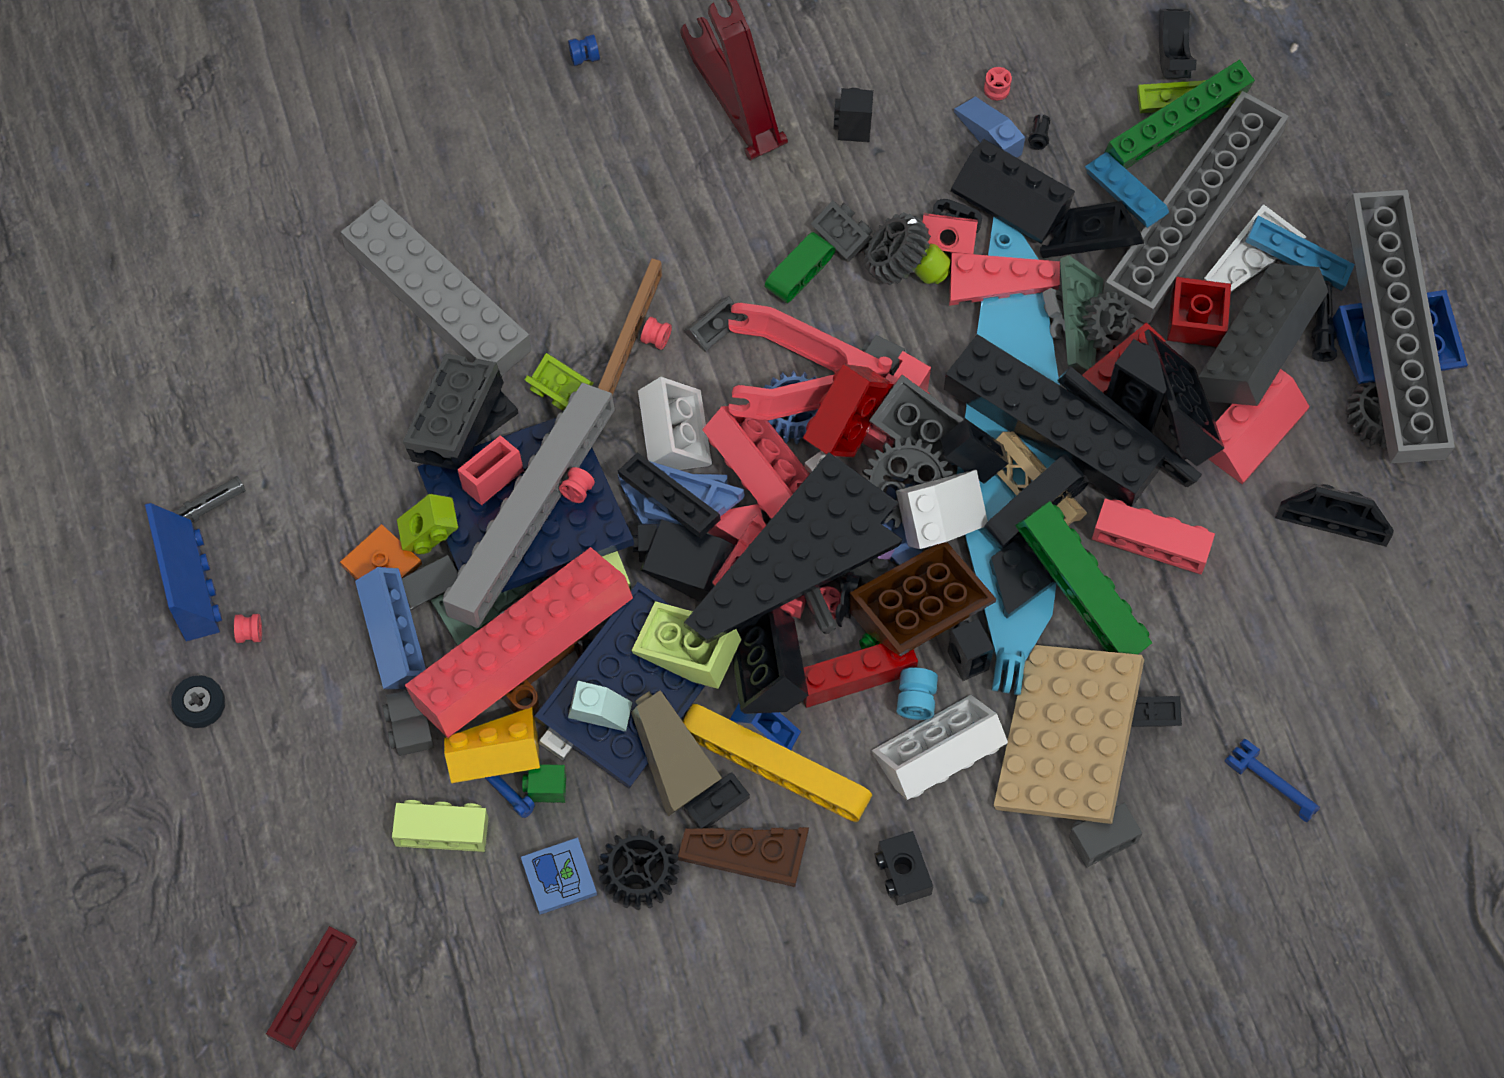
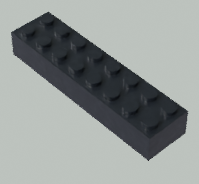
[944,334,1166,507]

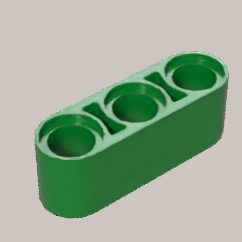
[765,232,836,303]

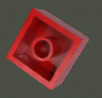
[1167,277,1231,347]

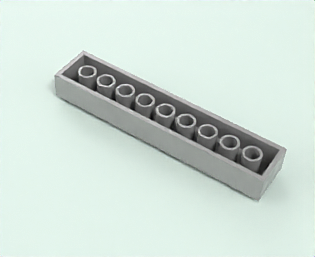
[1103,91,1289,324]
[1345,190,1455,464]

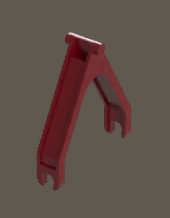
[680,0,788,160]

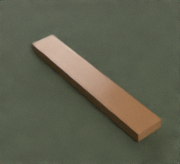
[598,258,662,396]

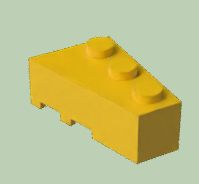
[444,707,540,783]

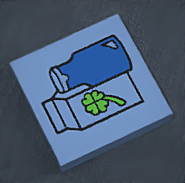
[521,838,597,915]

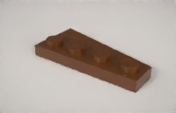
[678,827,809,887]

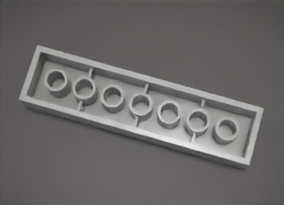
[341,199,532,376]

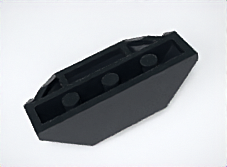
[1275,484,1394,547]

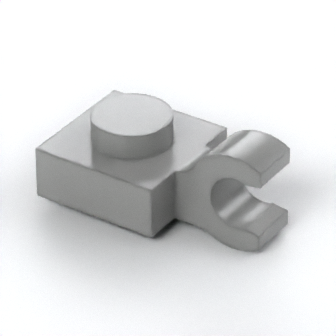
[1042,288,1065,340]

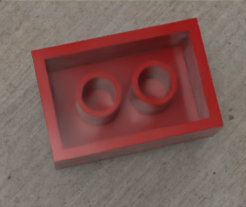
[803,364,894,457]

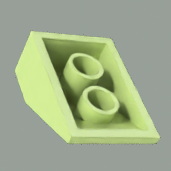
[632,601,741,689]

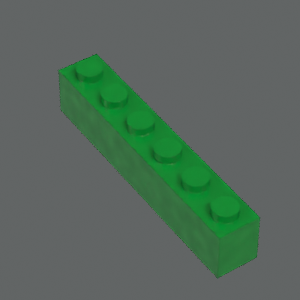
[1015,501,1152,655]

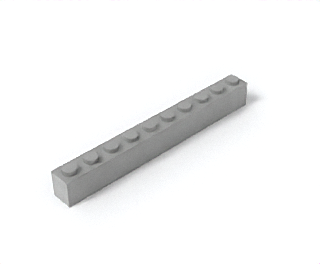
[443,383,615,628]

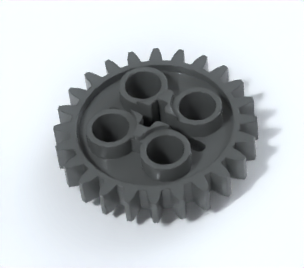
[862,437,953,529]

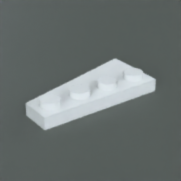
[1203,204,1306,293]

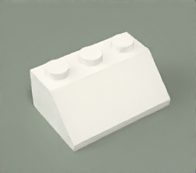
[638,377,712,470]

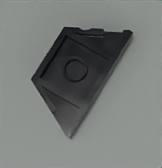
[1040,201,1144,258]
[990,535,1090,618]

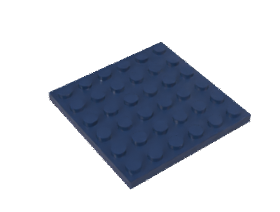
[417,417,634,593]

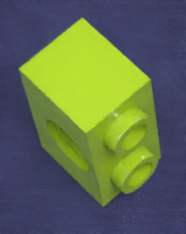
[397,494,458,554]

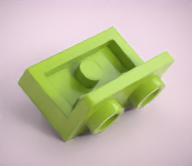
[524,353,594,411]

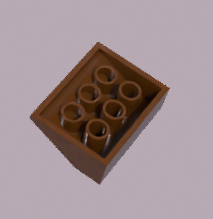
[850,542,996,656]

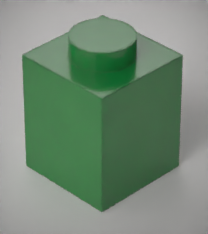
[522,765,566,803]

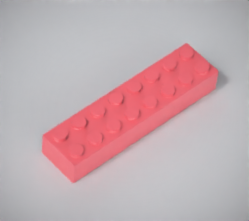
[405,547,633,738]

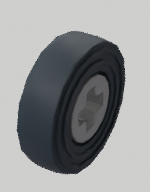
[171,675,225,728]

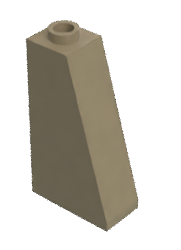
[631,690,722,816]

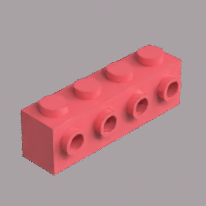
[1092,499,1215,574]

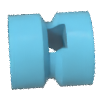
[896,668,938,720]

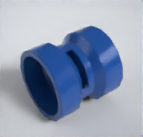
[568,34,600,66]

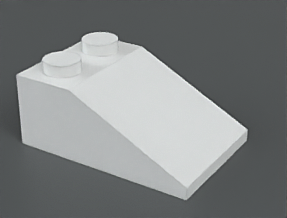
[896,470,988,549]

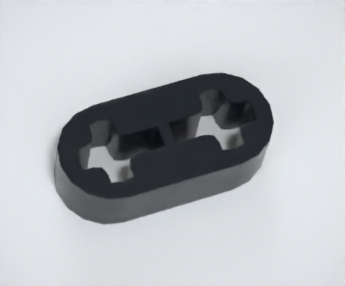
[932,199,982,233]

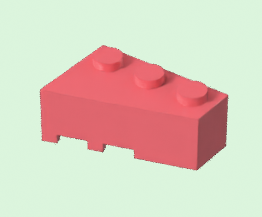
[862,351,931,453]

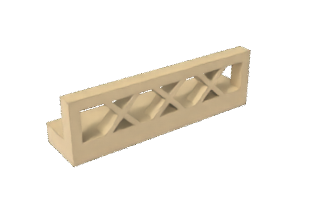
[996,432,1087,526]

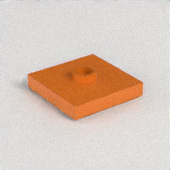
[340,524,422,580]

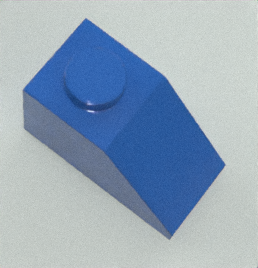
[730,703,801,750]

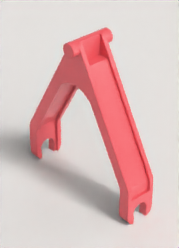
[728,303,892,420]

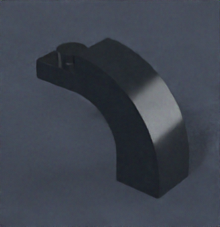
[1159,9,1197,78]

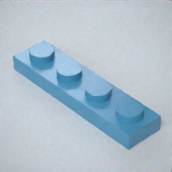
[1085,152,1169,228]
[1245,215,1355,291]

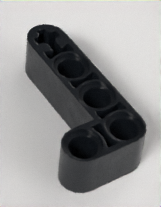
[983,455,1089,550]

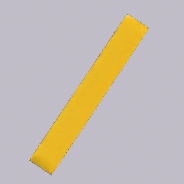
[682,704,872,822]

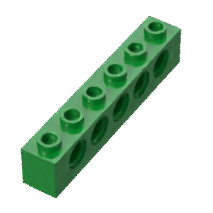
[1104,59,1255,169]

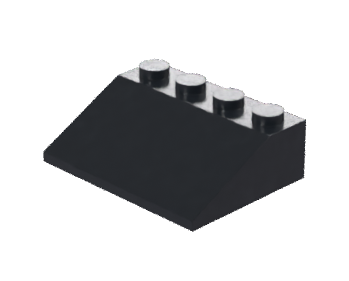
[1144,329,1224,466]

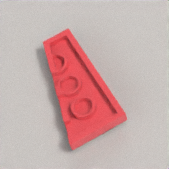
[949,253,1060,306]

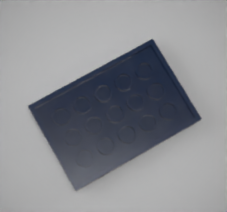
[534,582,706,789]

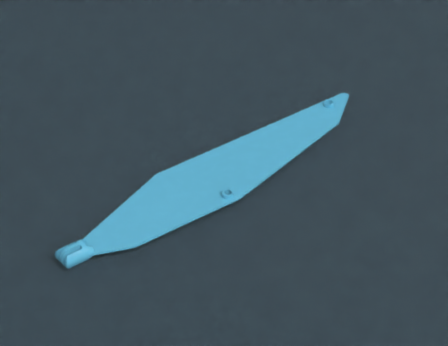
[957,216,1065,695]

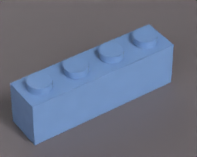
[355,567,426,689]

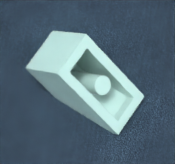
[568,681,632,731]

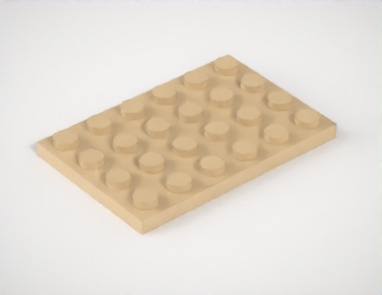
[994,645,1144,824]

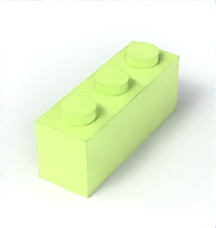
[392,800,489,852]

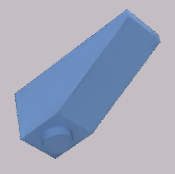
[954,96,1025,158]

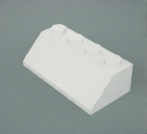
[871,695,1008,800]

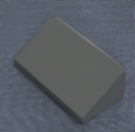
[684,296,745,352]

